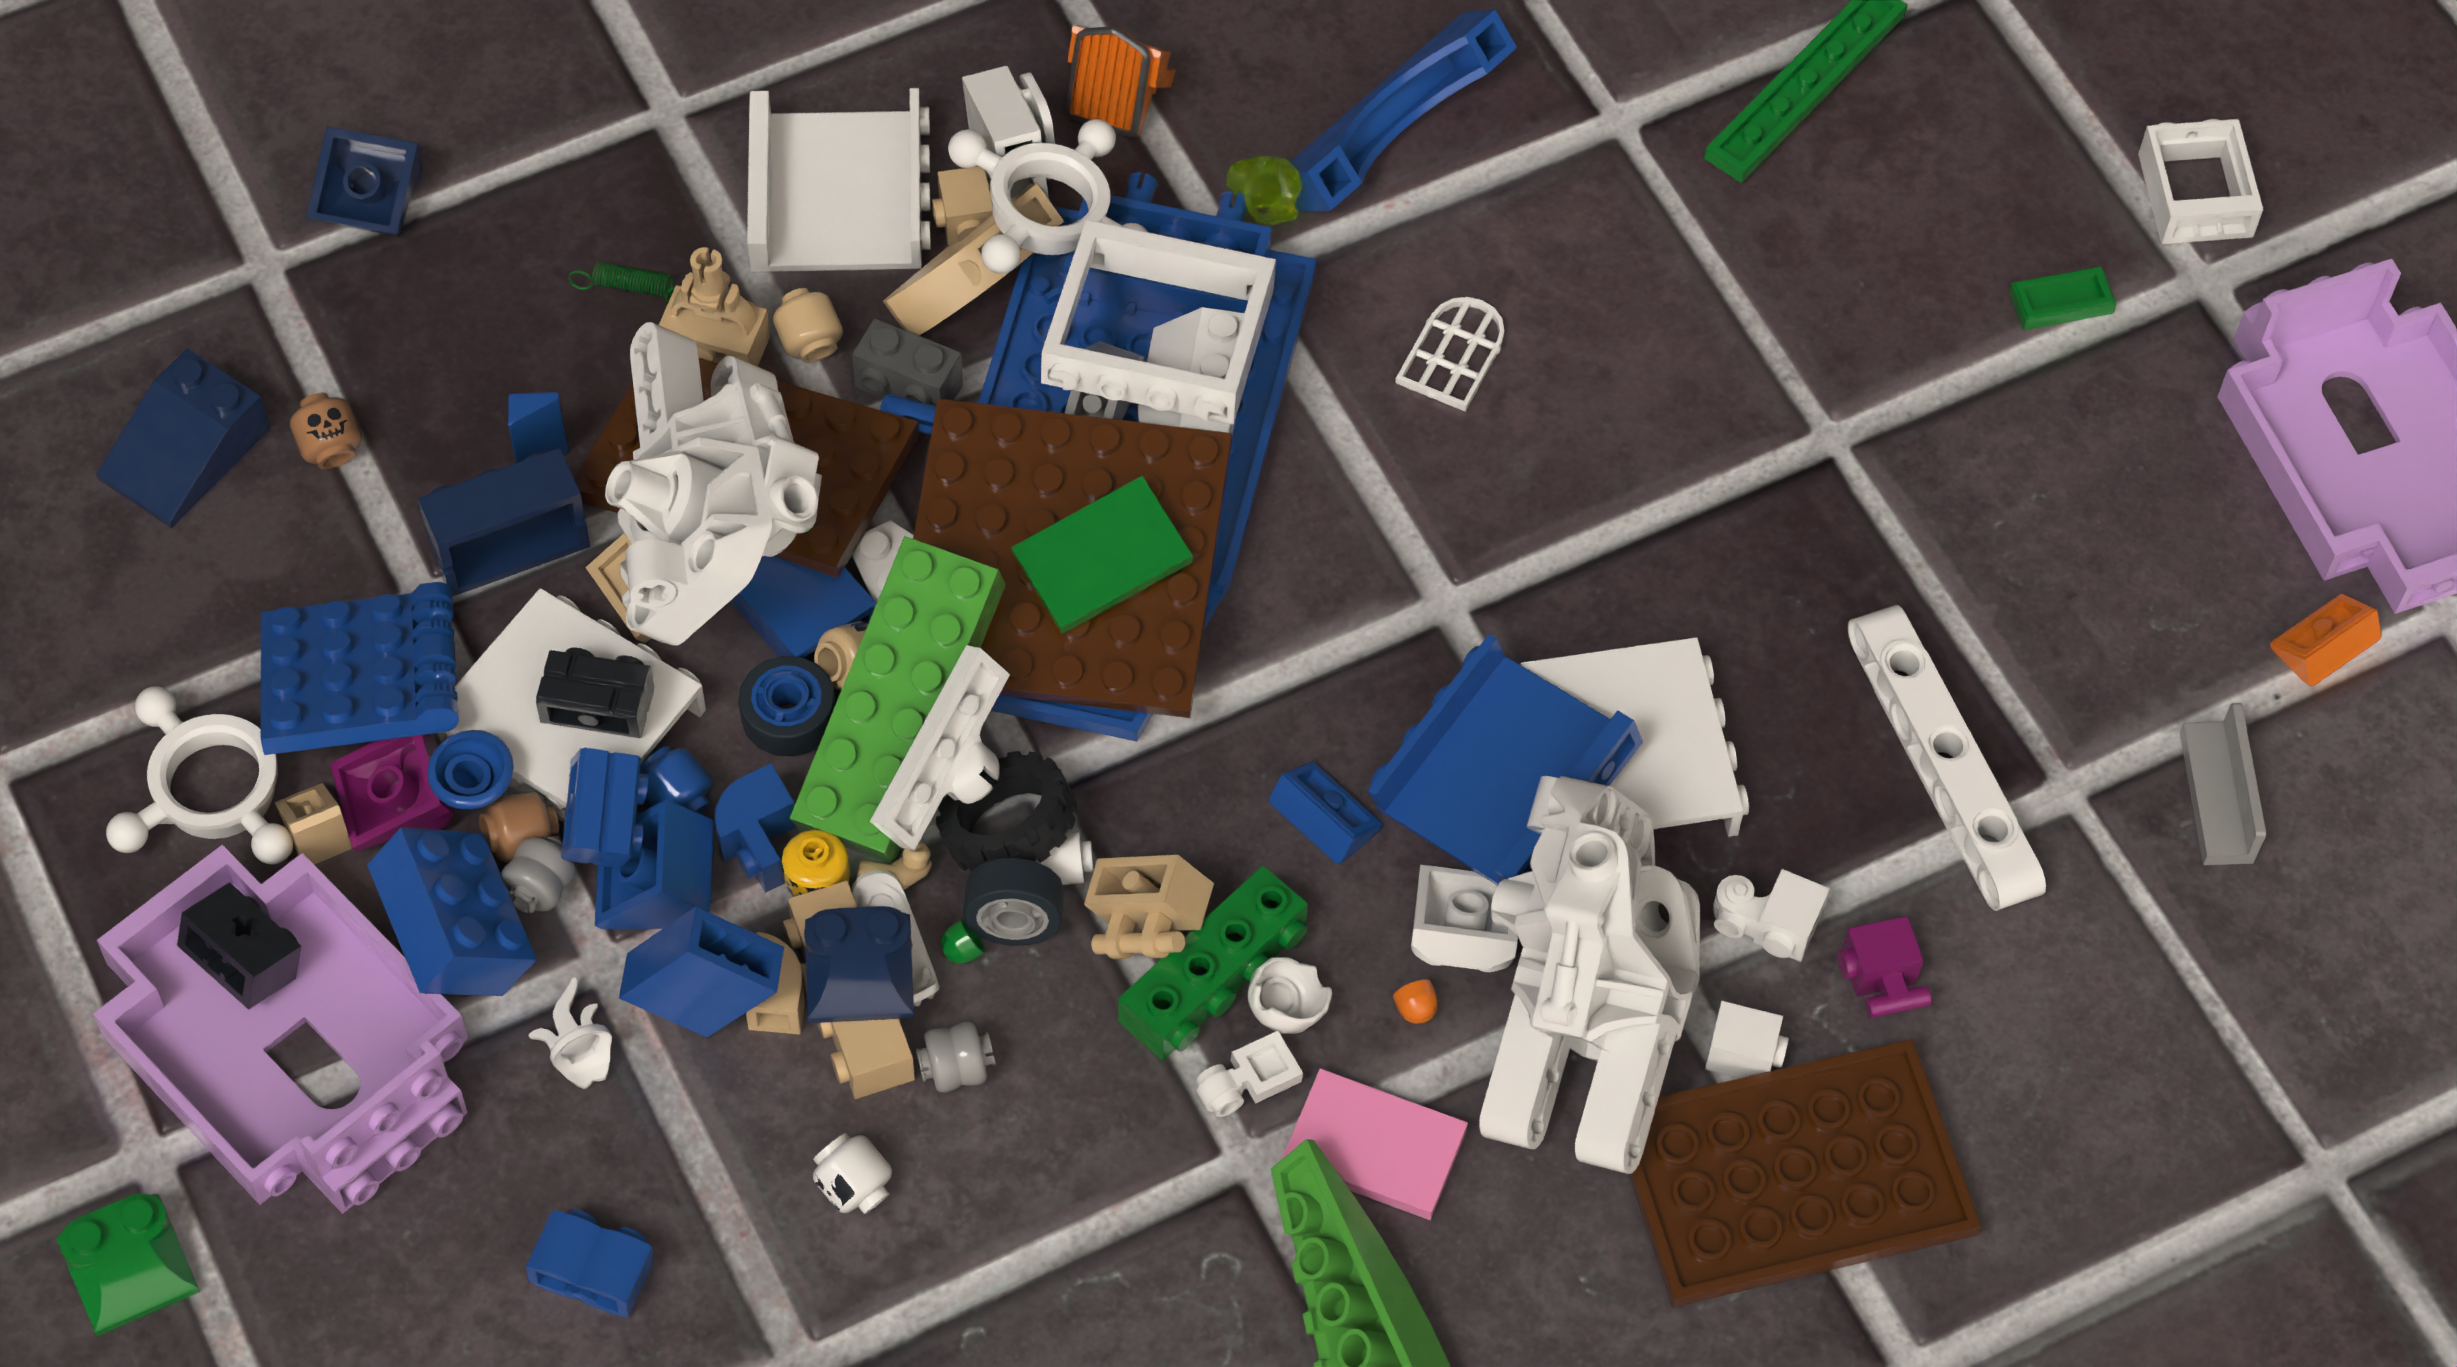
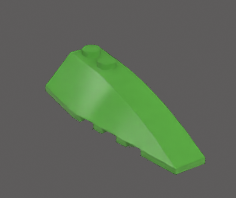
[1271,1139,1451,1367]

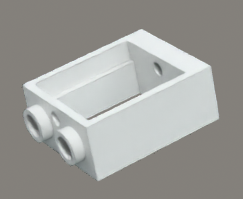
[2138,119,2263,244]

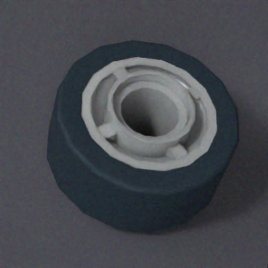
[963,858,1064,946]

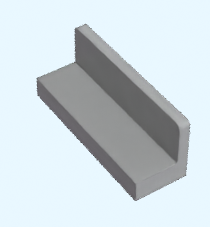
[2180,703,2266,865]

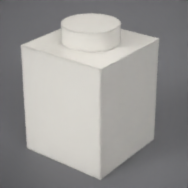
[1705,1001,1789,1078]

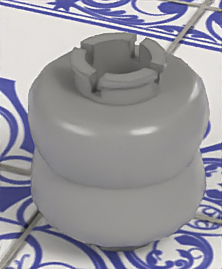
[501,836,575,913]
[916,1020,995,1093]

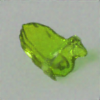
[1226,155,1303,225]

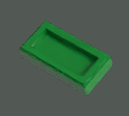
[2009,266,2117,330]

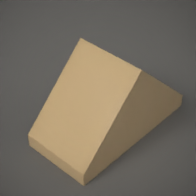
[275,783,352,865]

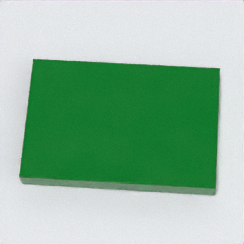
[1011,476,1193,634]

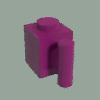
[1837,916,1931,1019]

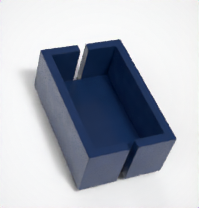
[418,448,591,597]

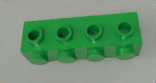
[1118,866,1308,1061]

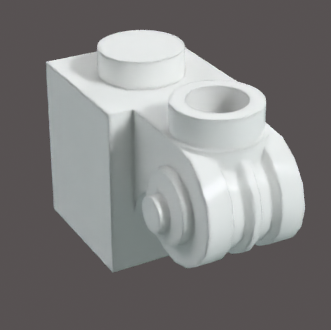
[1713,869,1830,962]

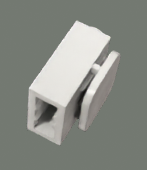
[962,66,1055,200]

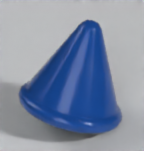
[427,730,514,810]

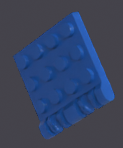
[260,582,459,755]

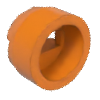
[1393,979,1438,1024]

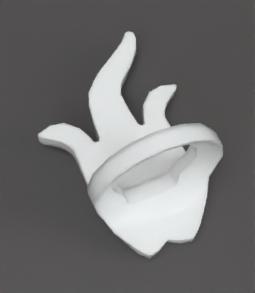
[528,977,612,1089]

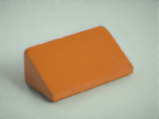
[2270,593,2382,687]

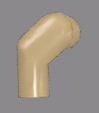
[857,842,932,890]

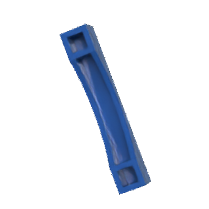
[1276,9,1517,212]

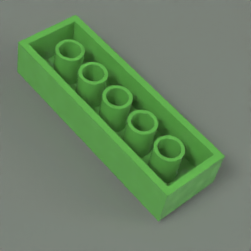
[790,536,1006,864]

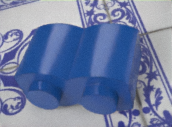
[526,1209,654,1318]

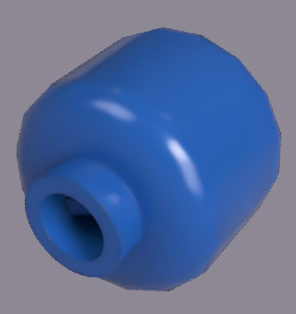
[640,746,713,814]

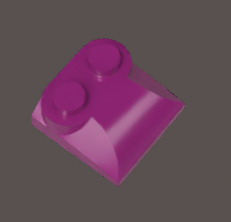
[330,734,455,852]

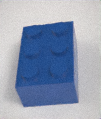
[367,828,537,996]

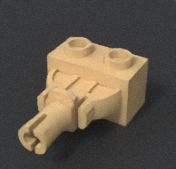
[659,247,770,367]

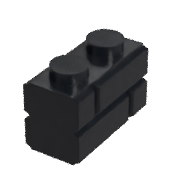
[536,647,654,739]

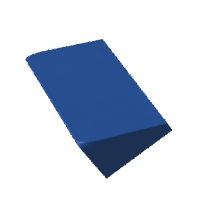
[508,392,569,463]
[1269,761,1383,864]

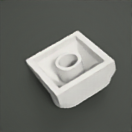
[1411,864,1518,972]

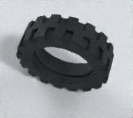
[936,751,1077,872]

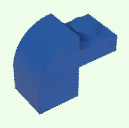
[715,763,797,893]

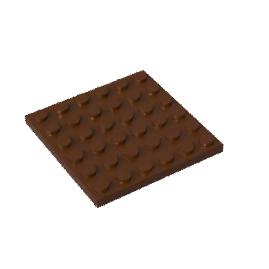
[913,399,1232,718]

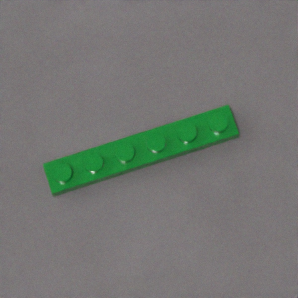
[1704,0,1908,183]

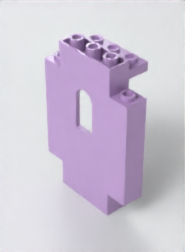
[2217,259,2457,614]
[93,845,468,1214]

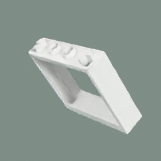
[1041,220,1276,424]

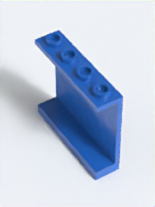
[1367,634,1643,886]

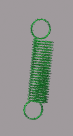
[568,261,675,303]

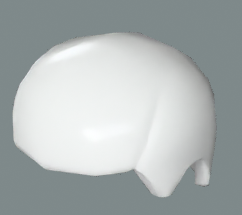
[1248,957,1332,1034]

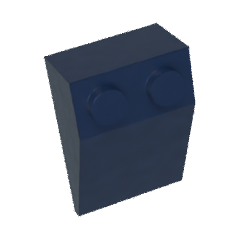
[96,348,270,528]

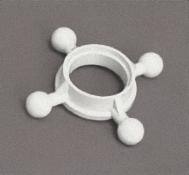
[948,119,1149,274]
[106,686,293,864]

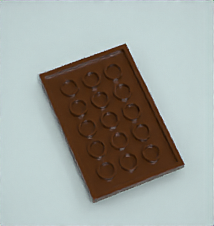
[574,358,920,579]
[1629,1039,1982,1308]

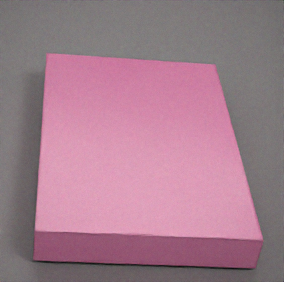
[1282,1069,1468,1221]

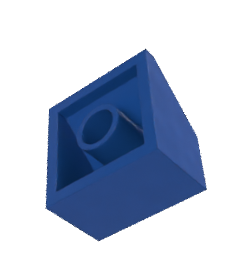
[595,800,714,929]

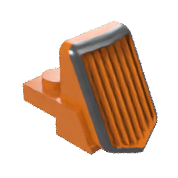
[1065,25,1176,138]

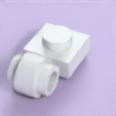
[1196,1031,1303,1117]

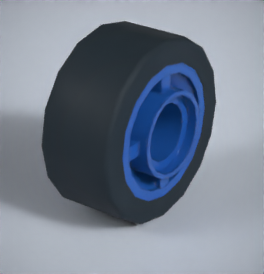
[738,656,836,757]

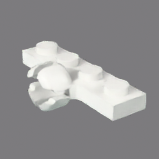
[870,645,1010,851]

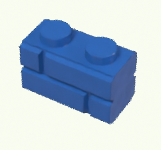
[561,747,648,868]

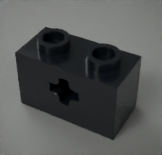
[177,882,301,1010]

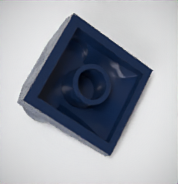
[306,126,423,236]
[804,906,914,1024]

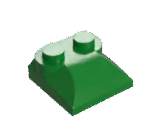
[56,1193,200,1336]

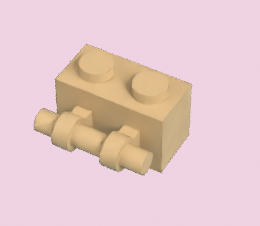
[1084,855,1214,959]

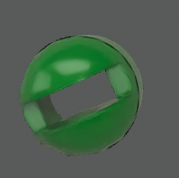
[941,918,986,964]

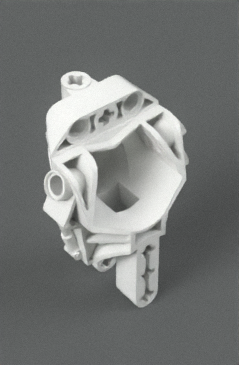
[605,322,822,645]
[1480,776,1700,1174]

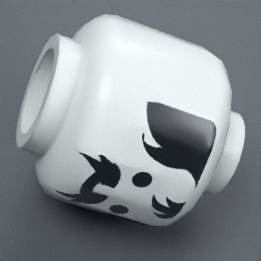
[813,1133,892,1214]

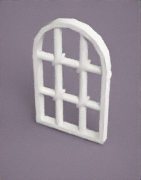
[1396,297,1505,412]

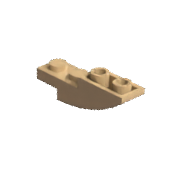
[883,183,1064,336]

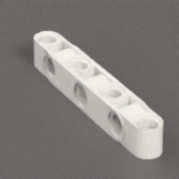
[1848,605,2046,911]

